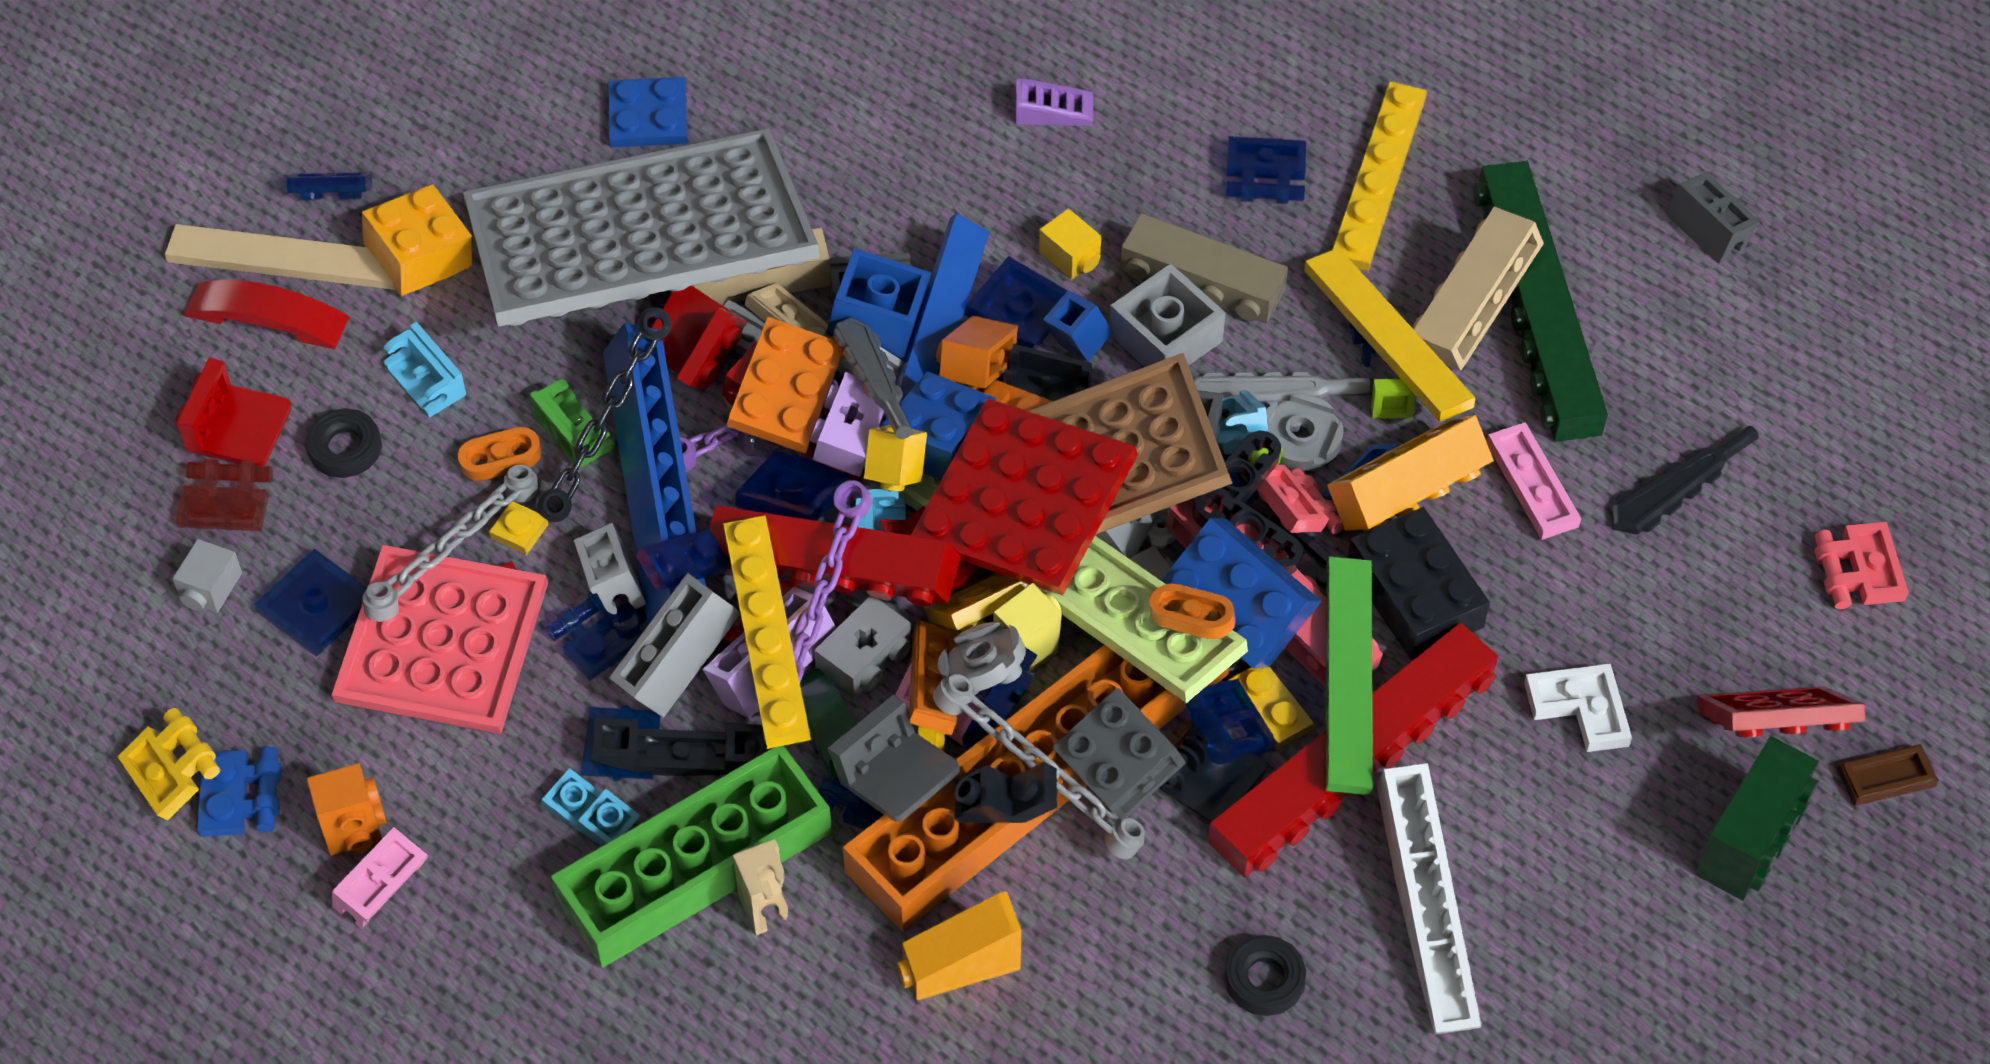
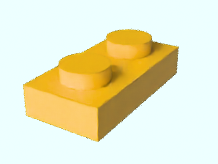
[1228,667,1314,750]

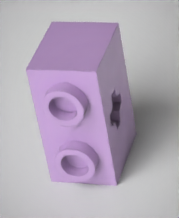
[810,372,885,477]

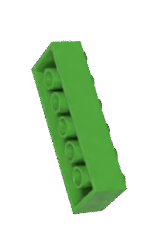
[551,746,832,968]

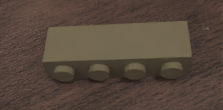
[1120,213,1288,324]

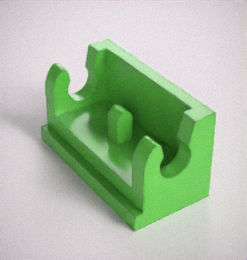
[529,379,616,470]

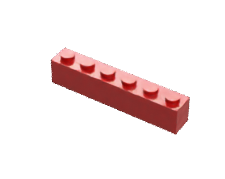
[702,505,961,607]

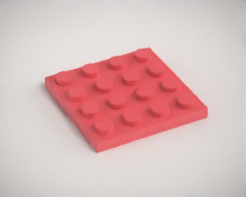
[332,545,548,734]

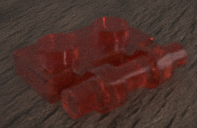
[176,459,273,531]

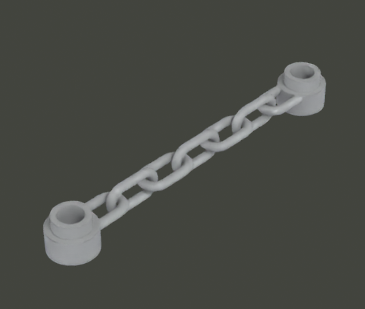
[363,465,538,621]
[933,674,1145,859]

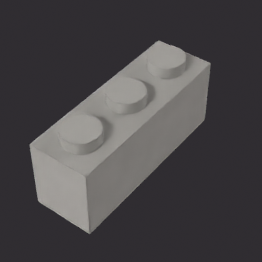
[609,573,741,718]

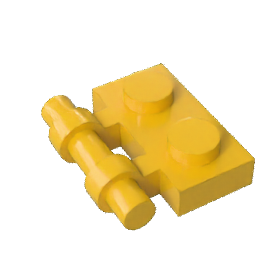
[117,708,220,820]

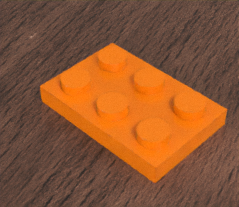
[727,317,844,454]

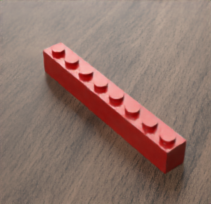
[1208,623,1498,878]

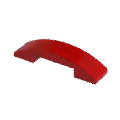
[183,279,349,350]

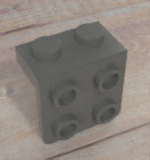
[828,695,960,822]

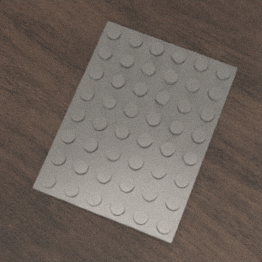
[463,128,820,327]

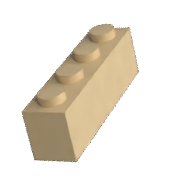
[1413,207,1544,371]
[669,228,831,305]

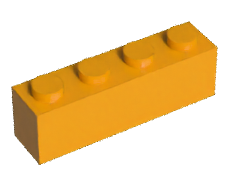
[1327,415,1494,532]

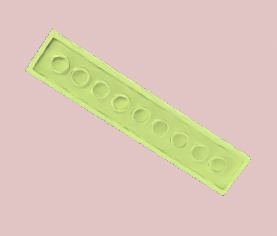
[899,474,1248,703]

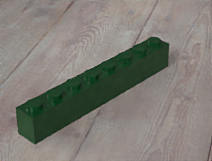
[1473,160,1608,442]

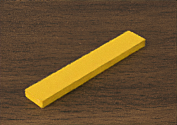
[1304,248,1475,422]

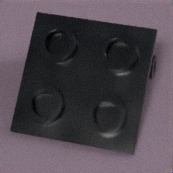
[1158,715,1269,823]

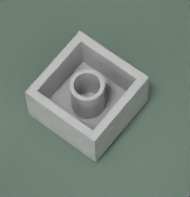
[1109,263,1226,367]

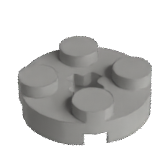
[1266,394,1343,472]
[938,622,1026,695]

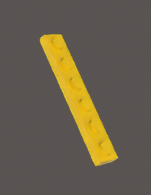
[1333,81,1427,271]
[723,515,811,749]

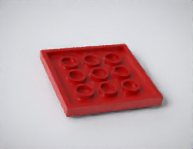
[911,398,1138,596]

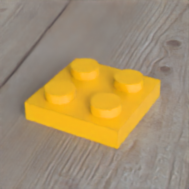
[924,572,1029,633]

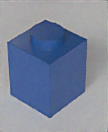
[1043,290,1113,362]

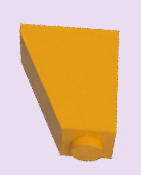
[897,891,1022,1000]

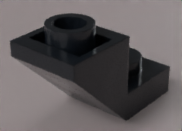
[955,762,1057,823]

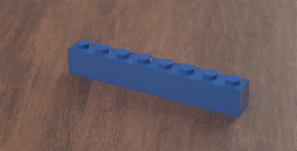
[603,323,706,624]

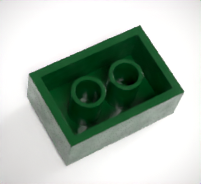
[1695,735,1819,901]

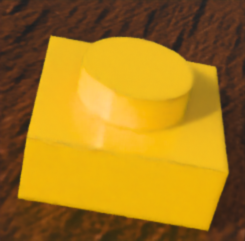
[489,501,549,555]

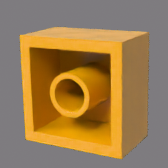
[362,184,472,296]

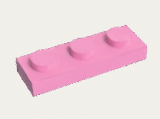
[1487,422,1581,540]

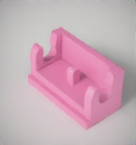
[332,827,428,929]

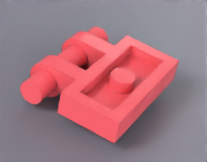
[1256,465,1344,535]
[1814,522,1909,610]

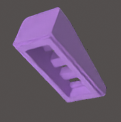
[1016,79,1093,126]

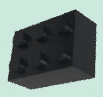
[1347,506,1490,660]

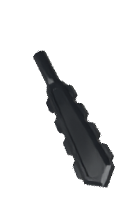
[1611,426,1759,535]

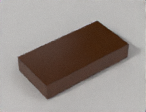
[1837,744,1938,806]

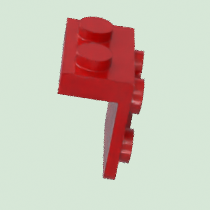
[651,285,748,390]
[176,358,292,467]

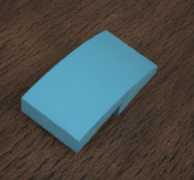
[540,768,640,846]

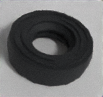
[306,408,382,478]
[1224,935,1307,1016]

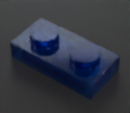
[286,172,372,200]
[636,528,730,591]

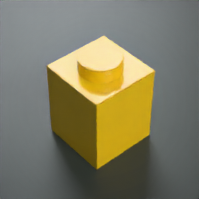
[1039,208,1101,280]
[864,425,927,491]

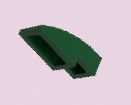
[800,668,858,779]

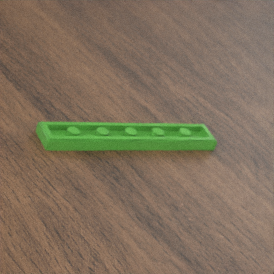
[1326,556,1373,795]

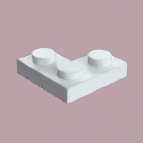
[1524,664,1632,752]

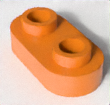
[458,427,542,481]
[1149,584,1235,639]

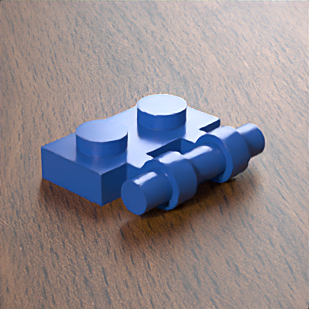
[197,747,282,837]

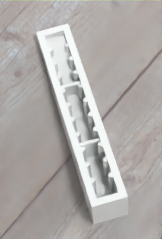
[1376,763,1481,1034]

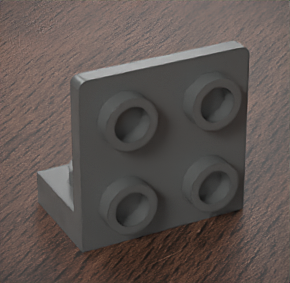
[1054,689,1186,819]

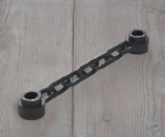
[537,307,671,523]

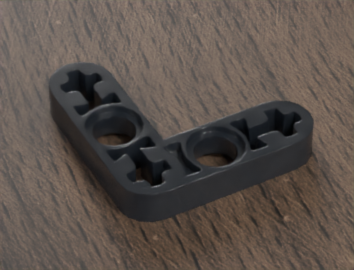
[1192,430,1302,575]

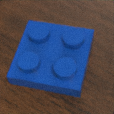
[609,77,688,148]

